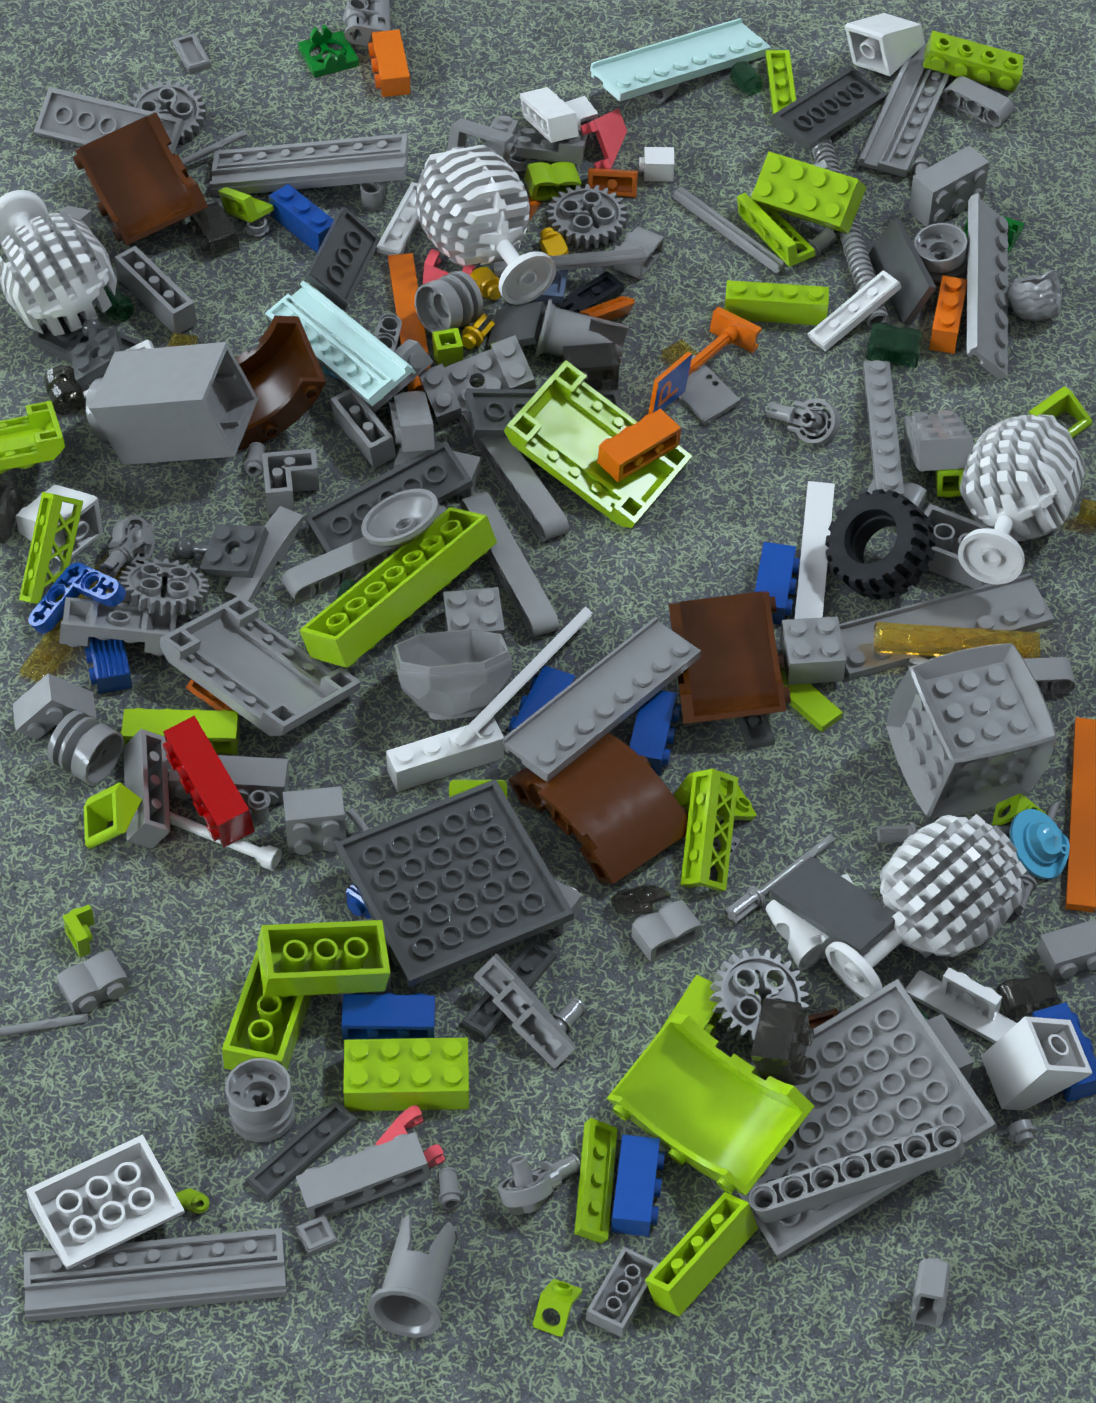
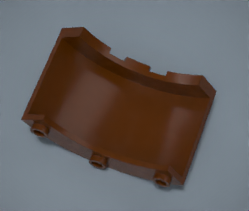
[72,112,208,246]
[235,316,326,451]
[668,590,791,724]
[508,733,689,884]

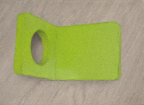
[992,793,1046,826]
[533,1279,583,1337]

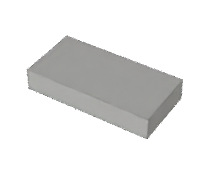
[172,33,211,74]

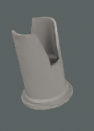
[535,299,629,371]
[368,1214,459,1338]

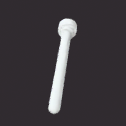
[169,811,282,871]

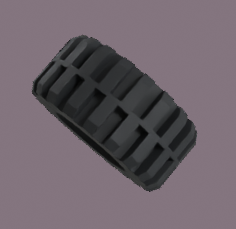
[825,489,936,600]

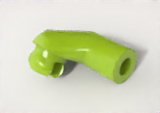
[175,1188,210,1214]

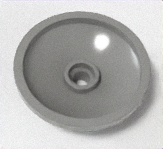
[361,489,440,547]

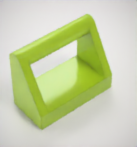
[1028,386,1093,439]
[83,782,142,849]

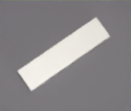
[376,182,420,255]
[807,270,902,352]

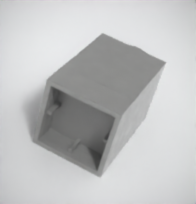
[86,342,258,465]

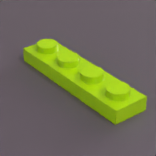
[765,50,796,115]
[574,1118,617,1244]

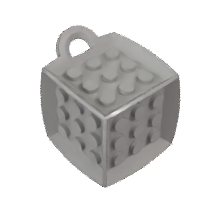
[886,643,1057,818]

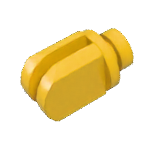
[539,227,569,256]
[471,267,502,300]
[461,313,495,349]

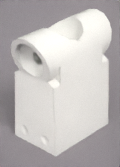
[766,874,853,971]

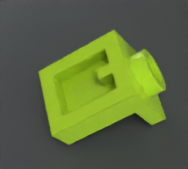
[63,905,95,958]

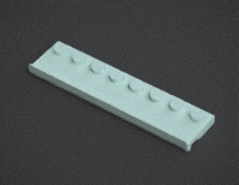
[590,18,771,101]
[265,280,416,406]

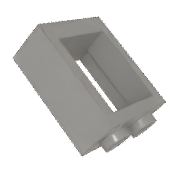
[447,118,516,165]

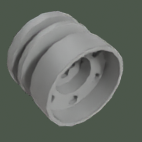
[914,223,968,291]
[415,271,483,333]
[47,710,124,786]
[225,1058,295,1143]

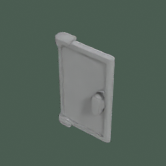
[658,355,741,426]

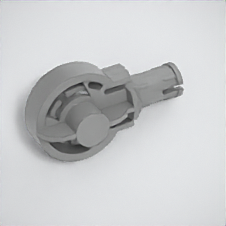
[766,399,840,445]
[100,515,155,578]
[498,1153,581,1215]

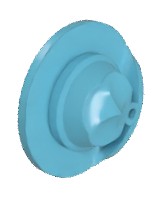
[1010,809,1070,880]

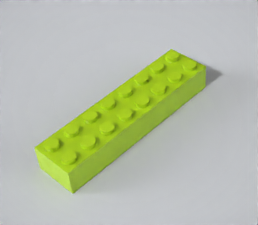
[299,507,497,668]

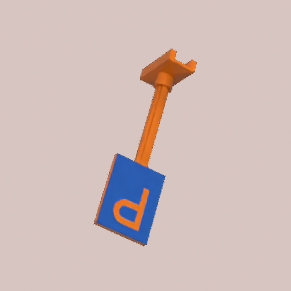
[648,307,762,414]

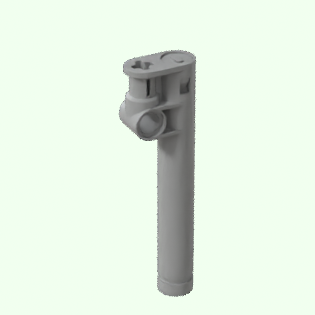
[342,0,391,47]

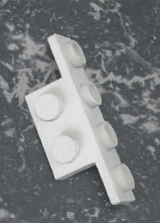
[905,968,1017,1044]

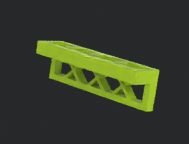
[737,193,815,267]
[19,492,83,604]
[680,768,739,891]

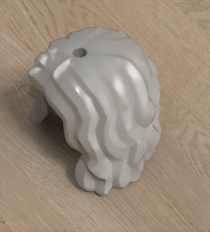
[1008,270,1062,321]

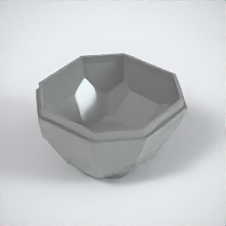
[392,629,512,720]

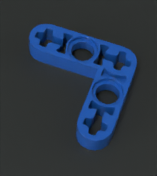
[28,562,126,634]

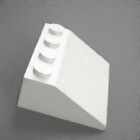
[26,1135,185,1270]

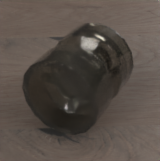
[43,365,86,415]

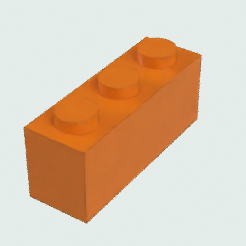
[368,29,411,97]
[929,275,967,354]
[597,408,681,482]

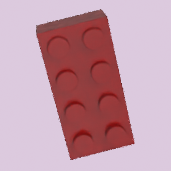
[162,715,255,848]

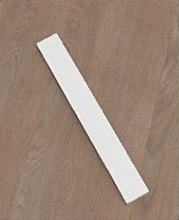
[794,481,835,619]
[455,606,592,746]

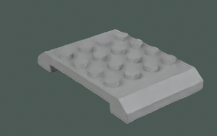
[160,595,361,736]

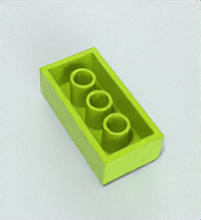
[751,151,867,234]
[257,920,391,997]
[222,950,312,1070]
[343,1037,469,1112]

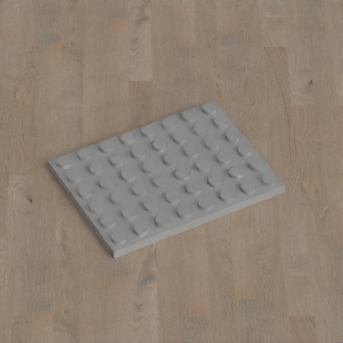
[737,979,998,1260]

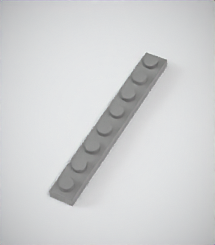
[863,360,904,495]

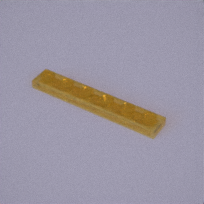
[874,622,1041,659]

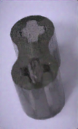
[996,972,1060,1019]

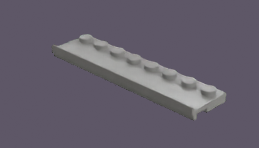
[856,43,951,177]
[209,133,409,196]
[967,193,1009,379]
[839,573,1054,680]
[502,617,701,782]
[24,1228,287,1322]

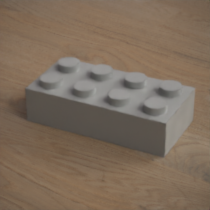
[586,1247,659,1338]

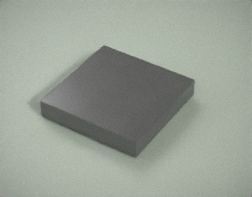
[488,301,546,350]

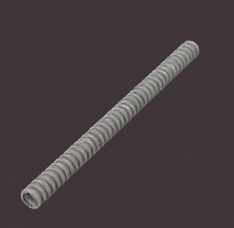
[811,137,889,328]

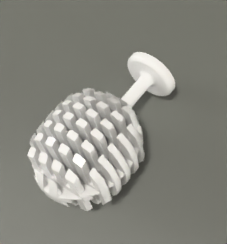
[415,145,556,305]
[0,190,117,336]
[958,415,1086,585]
[825,814,1027,999]

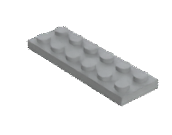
[34,87,185,154]

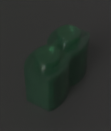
[866,323,924,368]

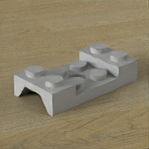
[485,116,590,165]
[418,335,536,425]
[59,597,177,656]

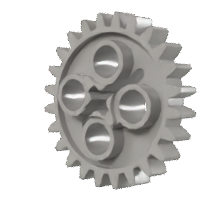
[129,80,206,144]
[547,184,628,249]
[119,558,209,616]
[710,948,809,1046]

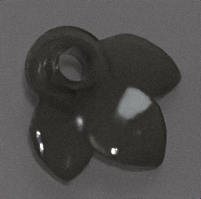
[611,884,671,914]

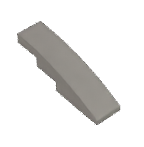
[225,506,305,603]
[473,954,577,1069]

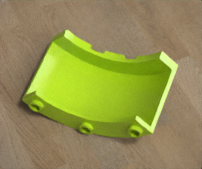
[606,1012,815,1196]

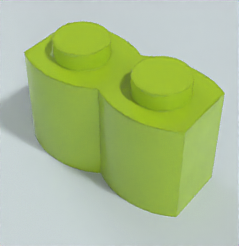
[524,162,582,201]

